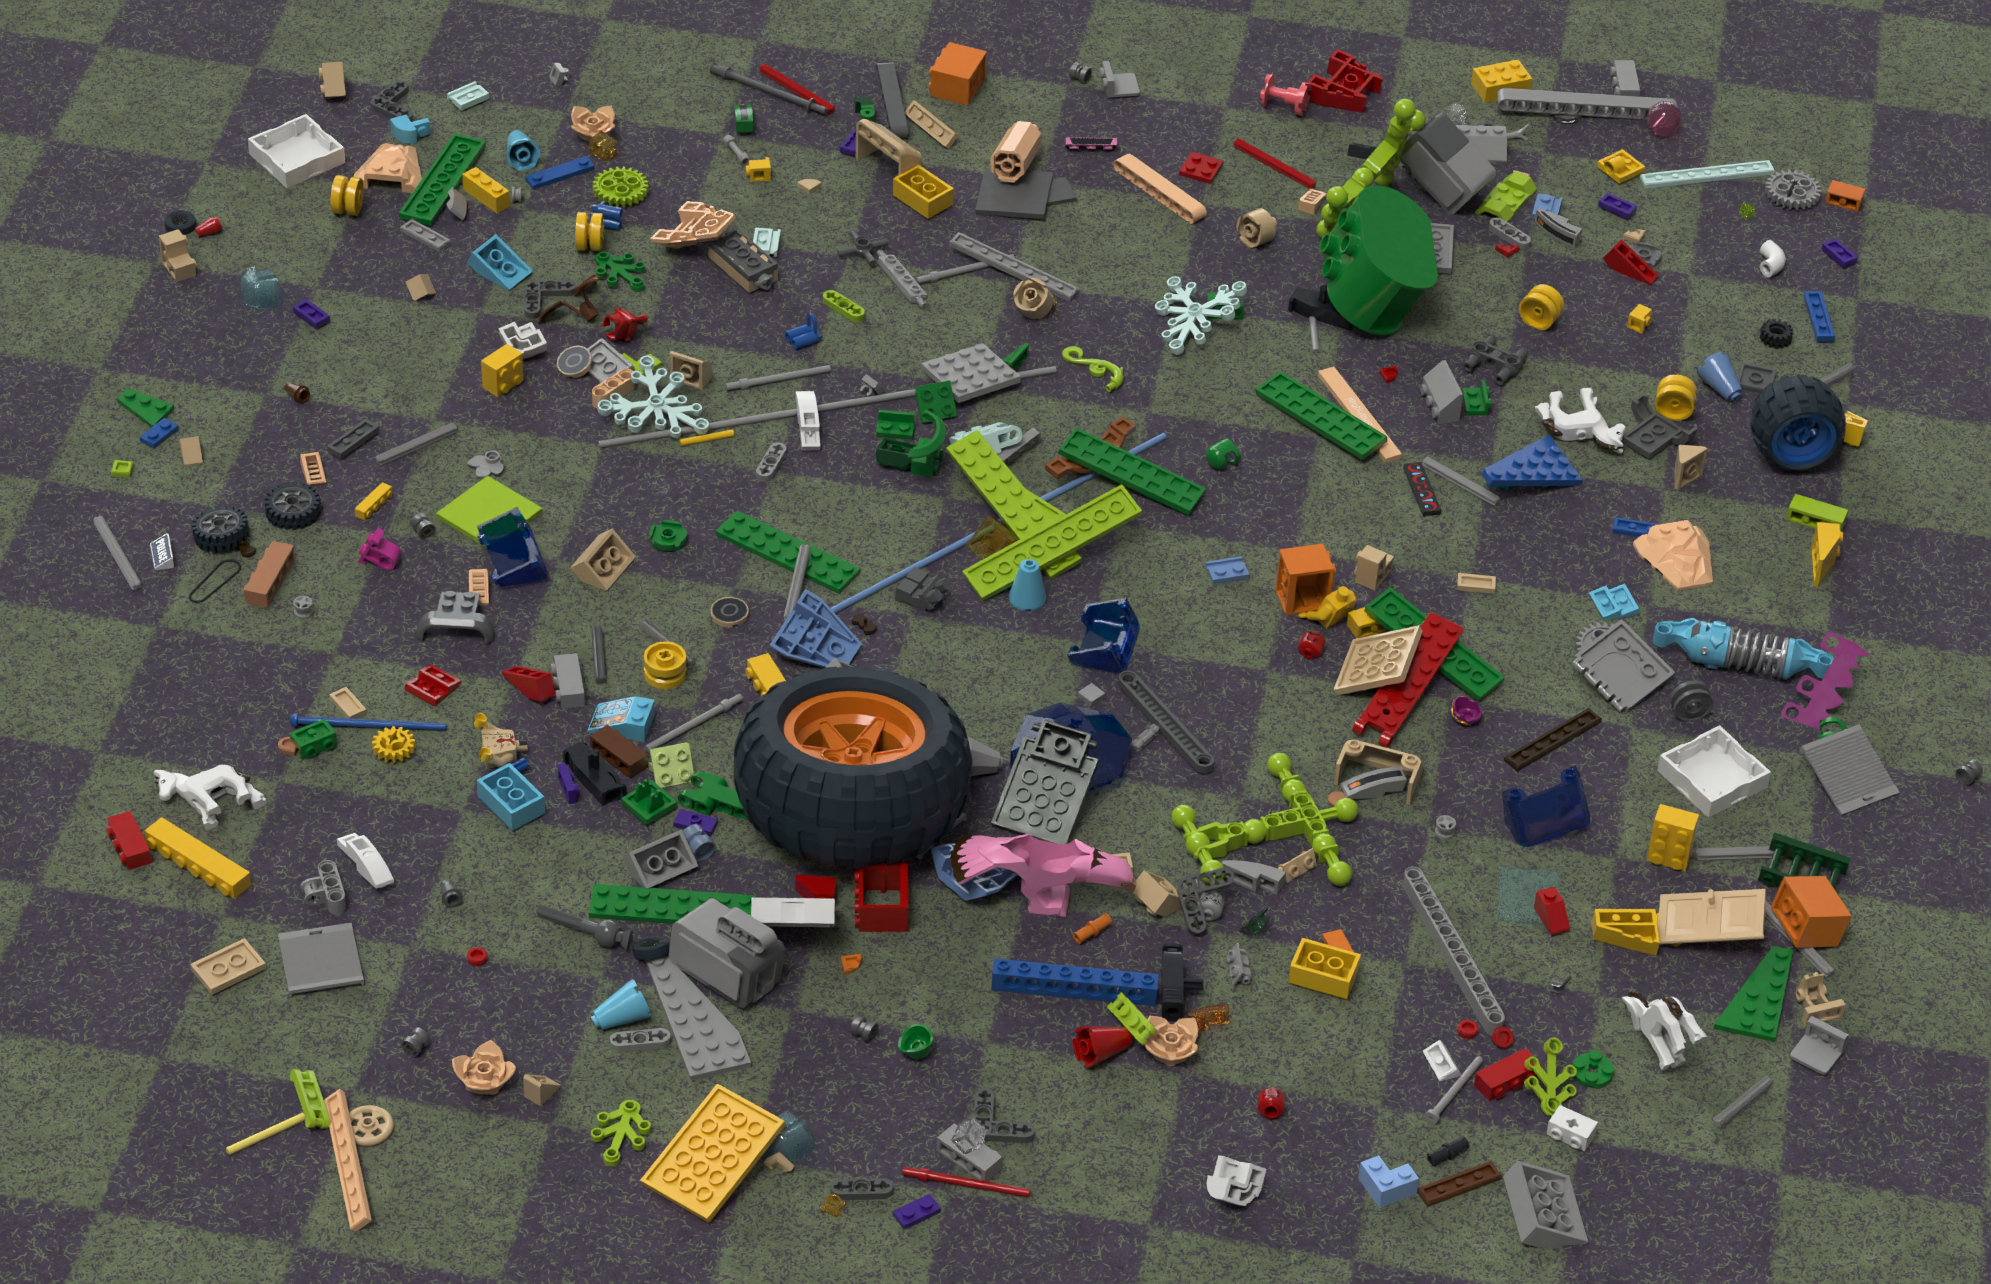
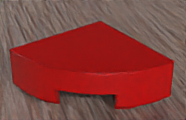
[1495,244,1520,258]
[1379,365,1397,384]

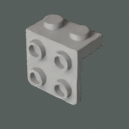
[1099,61,1140,98]
[1790,1016,1849,1075]

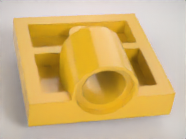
[1597,149,1645,184]

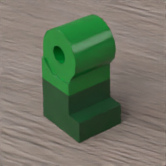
[854,96,875,122]

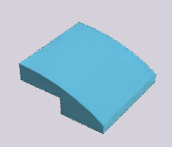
[1589,583,1640,620]

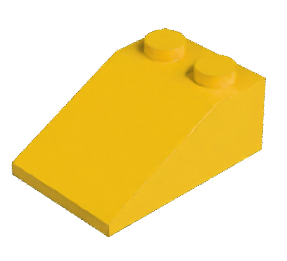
[1812,522,1843,587]

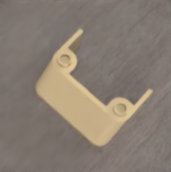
[856,119,922,175]
[1334,740,1424,805]

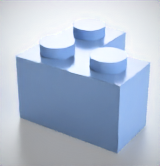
[1358,1156,1419,1208]

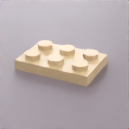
[190,938,266,995]

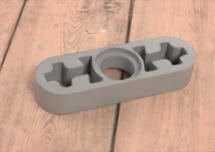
[1489,218,1531,250]
[756,443,786,482]
[610,1028,670,1052]

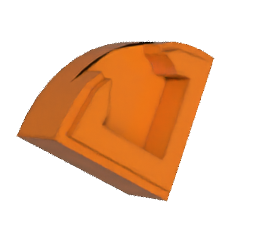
[841,954,861,975]

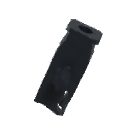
[1288,284,1352,330]
[562,741,627,806]
[1161,943,1204,1022]

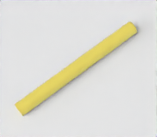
[226,1112,306,1155]

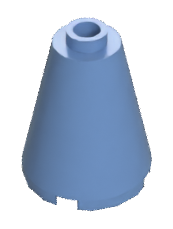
[1697,352,1743,402]

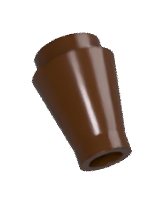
[285,382,310,403]

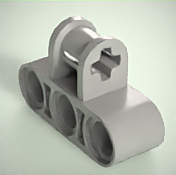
[301,860,346,915]

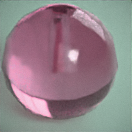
[1647,101,1682,136]

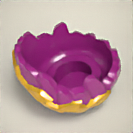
[1451,696,1482,726]

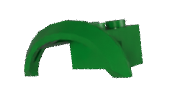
[907,410,946,477]

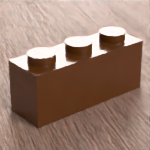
[590,724,648,779]

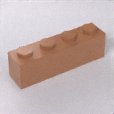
[243,541,295,608]

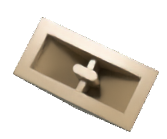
[179,436,203,467]
[523,1074,561,1106]

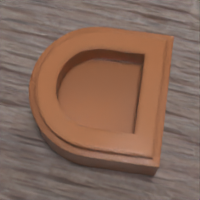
[278,737,298,756]

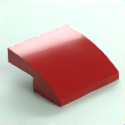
[405,664,461,706]

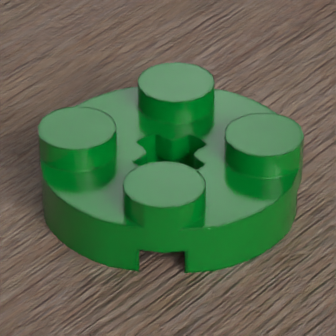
[649,520,687,551]
[1572,1050,1614,1089]

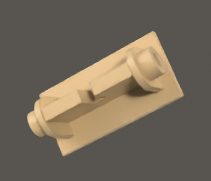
[1277,848,1317,882]

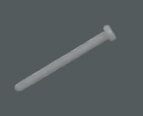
[1424,1056,1483,1124]

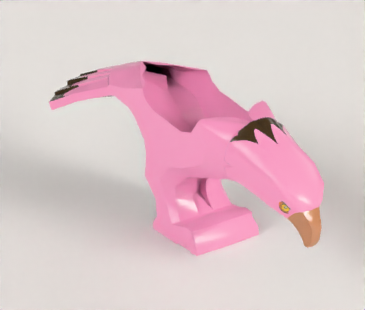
[950,834,1136,917]

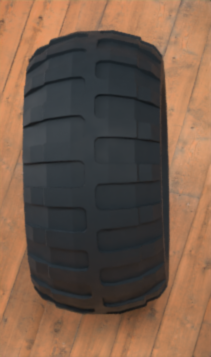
[733,666,972,868]

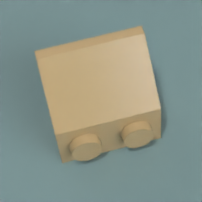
[1133,870,1190,917]

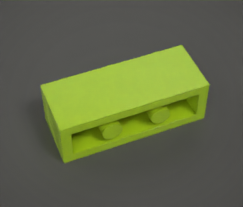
[1786,494,1848,532]

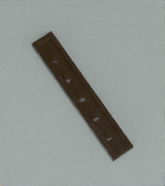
[1504,708,1602,772]

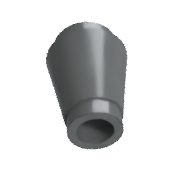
[440,879,462,907]

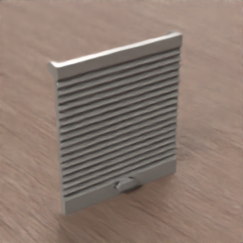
[1799,724,1900,815]
[278,923,364,997]

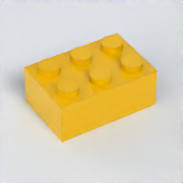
[1471,60,1532,103]
[893,165,954,219]
[1647,804,1699,871]
[1288,938,1361,999]

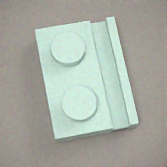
[447,82,489,111]
[753,228,781,257]

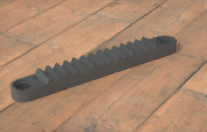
[1118,671,1214,774]

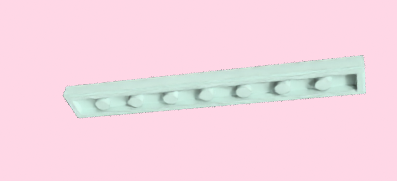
[1640,160,1775,188]

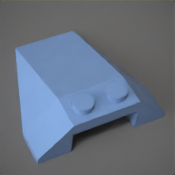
[769,589,862,668]
[931,844,1018,901]

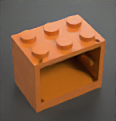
[929,42,987,105]
[1275,544,1336,615]
[1771,876,1852,948]

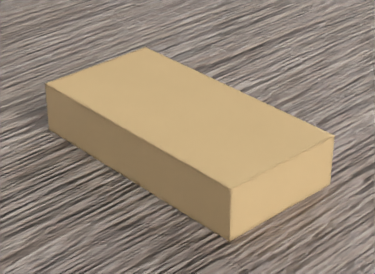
[1457,573,1496,594]
[329,687,367,719]

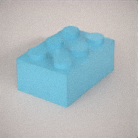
[477,763,545,831]

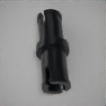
[1427,1136,1469,1166]

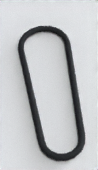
[188,559,241,603]

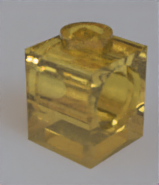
[588,131,617,161]

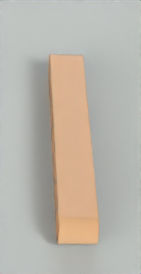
[1113,154,1207,224]

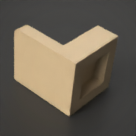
[406,274,436,301]

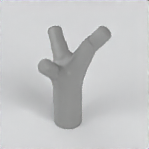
[1507,124,1530,141]

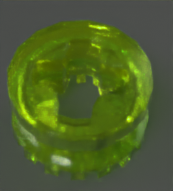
[1739,203,1755,218]

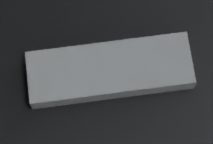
[400,219,451,252]

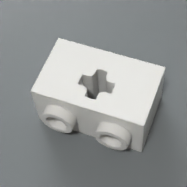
[1547,1105,1598,1151]

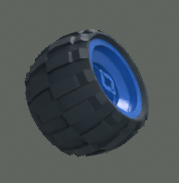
[1750,374,1846,472]

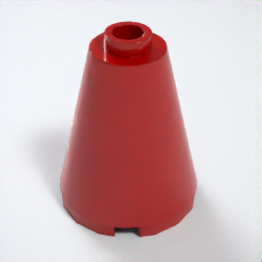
[1072,1026,1132,1068]

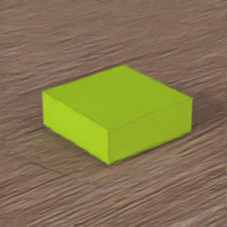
[111,460,134,478]

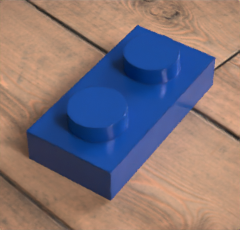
[140,418,179,449]

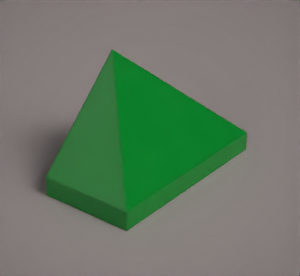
[1002,343,1029,371]

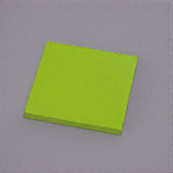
[436,476,543,551]

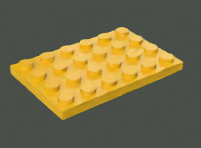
[640,1084,786,1223]

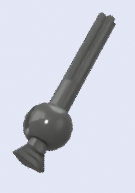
[536,904,633,950]

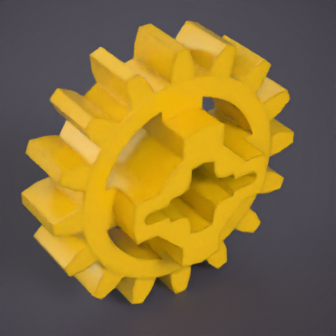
[372,726,415,763]

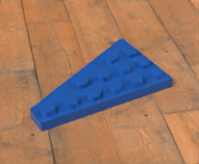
[1481,436,1583,486]

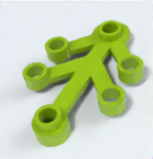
[1524,1037,1577,1116]
[591,1100,651,1166]

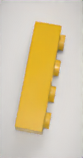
[355,482,393,520]

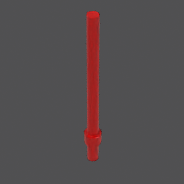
[902,1167,1030,1198]

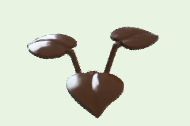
[538,274,600,325]

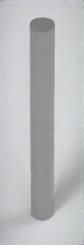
[1309,316,1320,352]

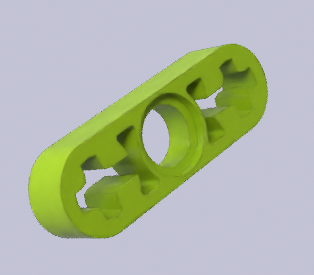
[823,290,865,322]

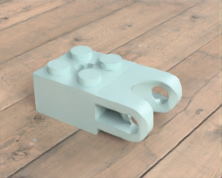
[949,422,1022,454]

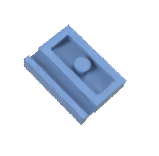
[1532,193,1562,219]
[1205,556,1249,584]

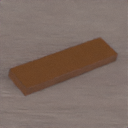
[1417,1161,1502,1207]

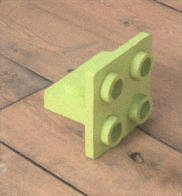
[648,742,694,788]

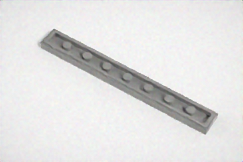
[949,232,1079,301]

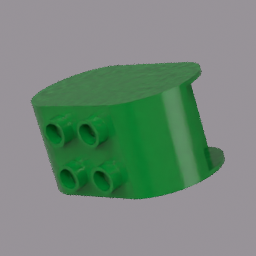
[1319,185,1438,335]

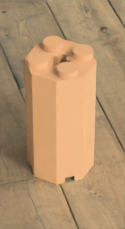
[990,121,1041,182]

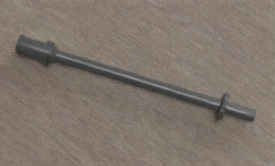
[710,63,828,114]

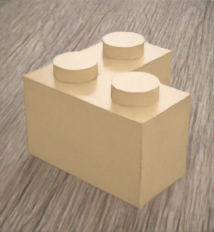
[319,62,346,99]
[159,230,197,282]
[1354,545,1394,590]

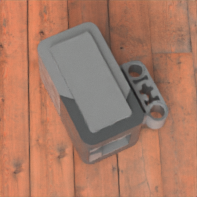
[1398,113,1496,214]
[669,898,785,1008]

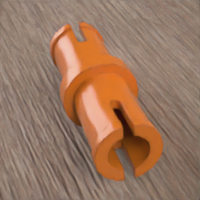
[1073,913,1112,944]

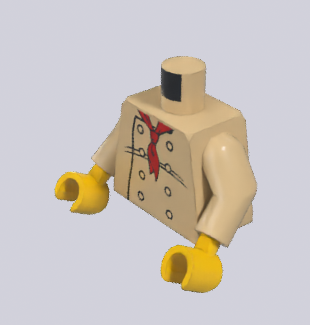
[474,713,528,769]

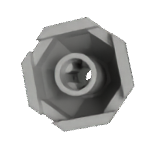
[968,737,1003,776]

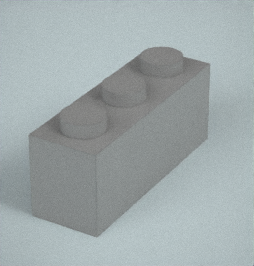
[1610,60,1640,97]
[551,653,585,709]
[937,1123,1002,1182]

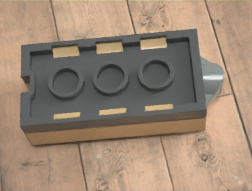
[708,227,778,293]

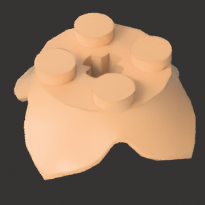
[571,106,615,144]
[1145,1016,1198,1066]
[452,1040,516,1095]

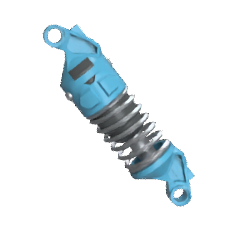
[1653,618,1834,680]

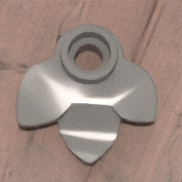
[467,450,504,478]

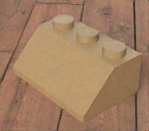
[570,528,636,591]

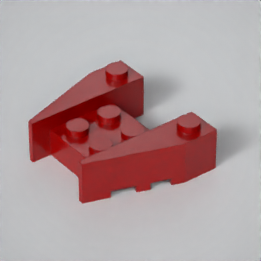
[1307,49,1383,113]

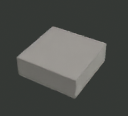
[1078,683,1105,706]

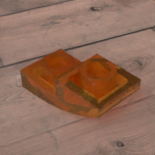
[1188,1004,1229,1030]

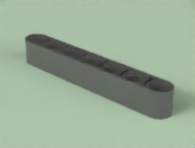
[876,62,908,139]

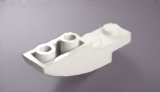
[795,391,820,451]
[337,833,394,888]

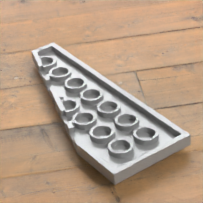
[645,955,751,1081]

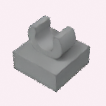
[549,63,571,86]
[860,374,885,397]

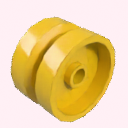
[330,175,364,216]
[575,212,604,251]
[1518,284,1565,330]
[1654,375,1697,421]
[644,641,687,689]

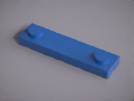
[525,156,595,190]
[1803,291,1835,342]

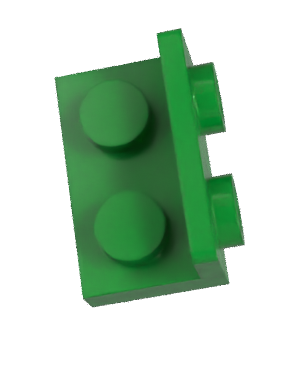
[1462,380,1492,416]
[876,410,915,440]
[290,719,337,760]

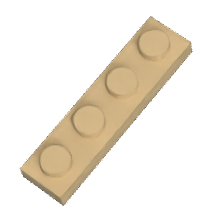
[905,100,959,148]

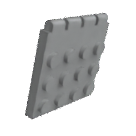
[1571,619,1675,712]

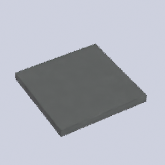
[975,168,1053,219]

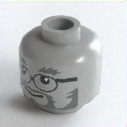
[1196,891,1225,921]

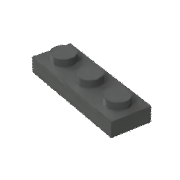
[327,418,379,459]

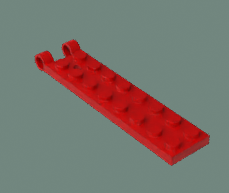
[1352,611,1464,748]

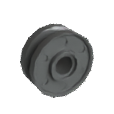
[1670,680,1714,721]

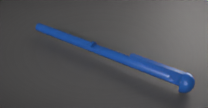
[290,713,446,731]

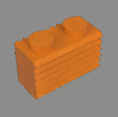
[1825,180,1866,212]

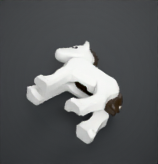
[1535,388,1626,453]
[154,765,267,831]
[1622,991,1707,1070]

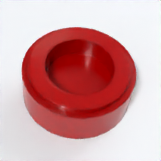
[467,947,488,967]
[1457,1020,1478,1039]
[1492,1027,1514,1048]

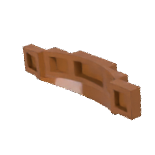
[1045,416,1136,480]

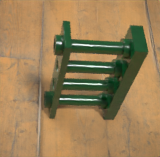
[1758,832,1851,895]

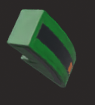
[734,104,753,132]

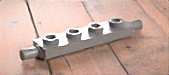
[876,249,928,309]

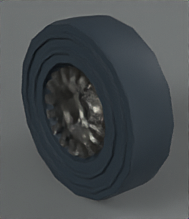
[165,210,196,235]
[632,937,670,960]

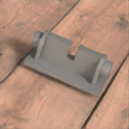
[1227,943,1252,986]

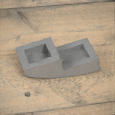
[447,187,467,220]

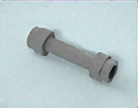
[723,135,750,166]

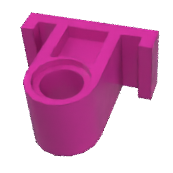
[358,528,401,570]

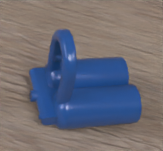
[590,201,623,231]
[784,313,822,350]

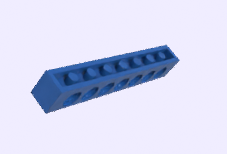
[991,958,1159,1006]

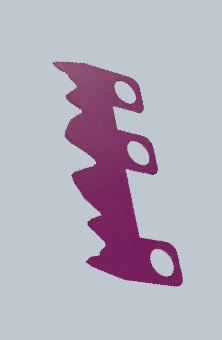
[1781,632,1869,731]

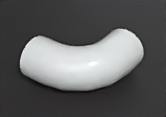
[1760,240,1786,277]

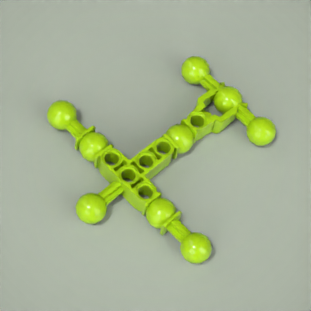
[1316,99,1426,239]
[1171,753,1359,886]

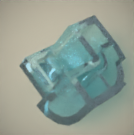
[238,266,282,310]
[763,1110,815,1164]

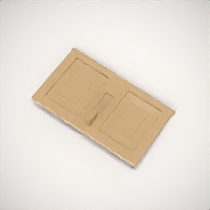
[1658,889,1766,944]

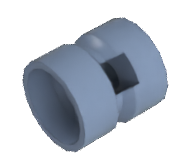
[683,824,716,862]

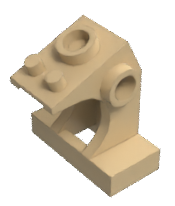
[1795,972,1846,1026]

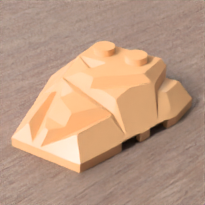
[353,143,422,193]
[650,201,736,249]
[1633,520,1713,590]

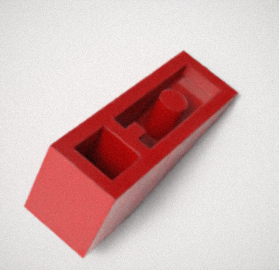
[1602,239,1659,285]
[502,666,555,702]

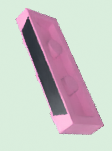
[1065,138,1117,150]

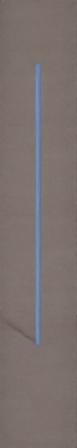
[831,433,1167,614]

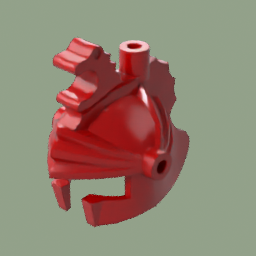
[602,307,648,342]

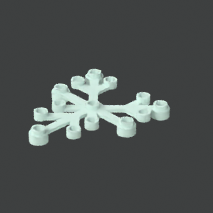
[1155,276,1247,355]
[598,356,709,438]

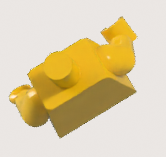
[1298,586,1357,629]

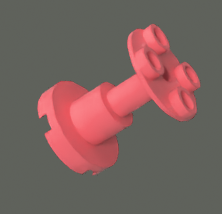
[1260,74,1311,116]

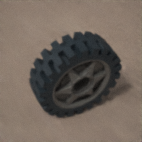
[265,482,321,530]
[192,506,250,552]

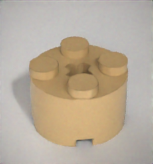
[1236,208,1277,248]
[1013,278,1054,319]

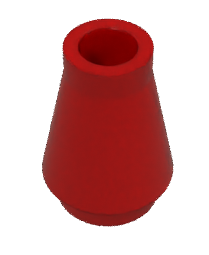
[195,216,223,238]

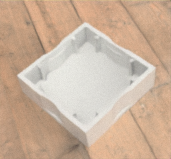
[248,114,345,188]
[1657,725,1771,818]
[751,898,835,927]

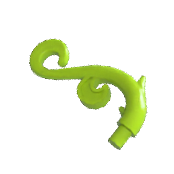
[1062,346,1124,392]

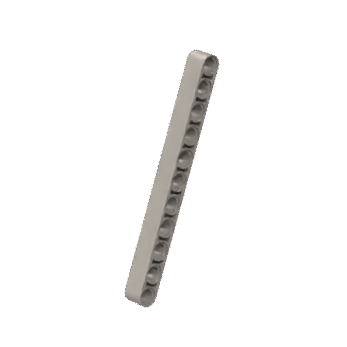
[1497,88,1679,120]
[1403,866,1505,1036]

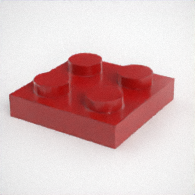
[1179,152,1223,184]

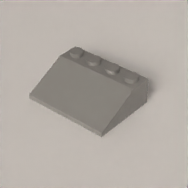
[1503,1160,1588,1248]

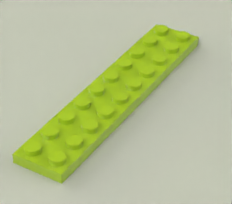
[946,430,1082,580]
[962,484,1142,602]

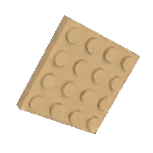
[1334,625,1423,695]

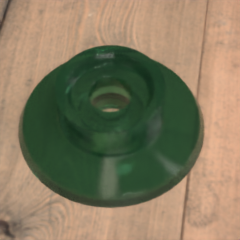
[1239,907,1269,934]

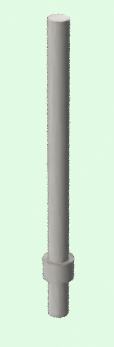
[916,254,1015,284]
[725,365,831,391]
[644,694,743,752]

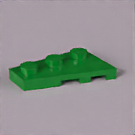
[117,388,174,428]

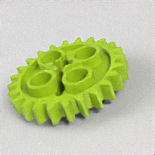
[593,166,649,207]

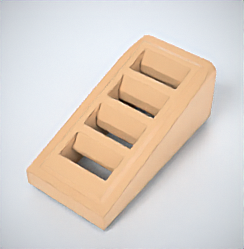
[1298,189,1327,215]
[300,452,326,486]
[469,569,489,605]

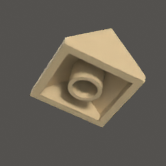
[1674,445,1707,490]

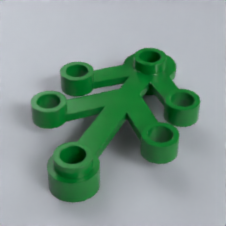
[595,252,645,292]

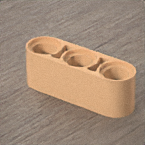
[592,369,635,409]

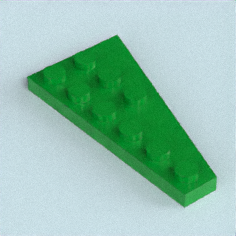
[1713,946,1793,1042]

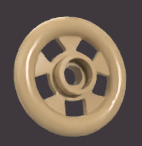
[349,1105,394,1146]

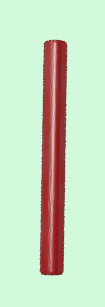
[759,64,835,114]
[1233,138,1316,189]

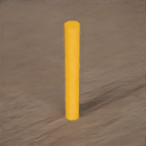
[679,429,734,446]

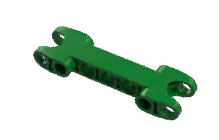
[678,771,748,820]

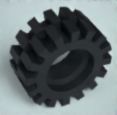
[1760,319,1793,349]

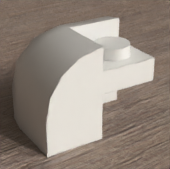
[499,322,547,359]
[1207,1155,1266,1206]

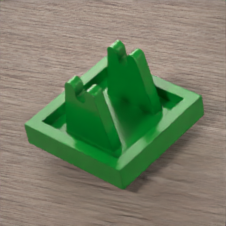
[914,380,957,423]
[621,779,677,825]

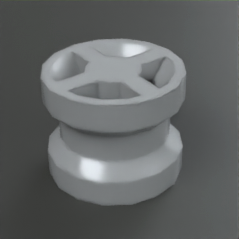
[293,596,313,619]
[1435,815,1456,840]

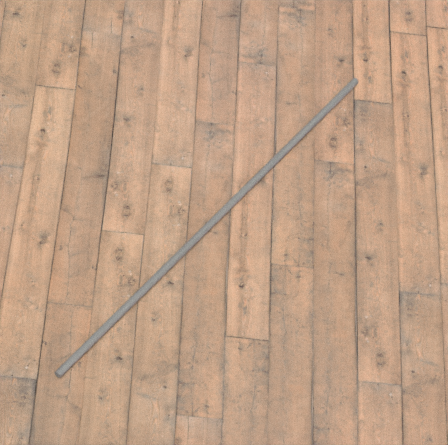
[598,366,1057,448]

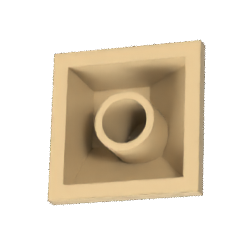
[670,351,712,390]

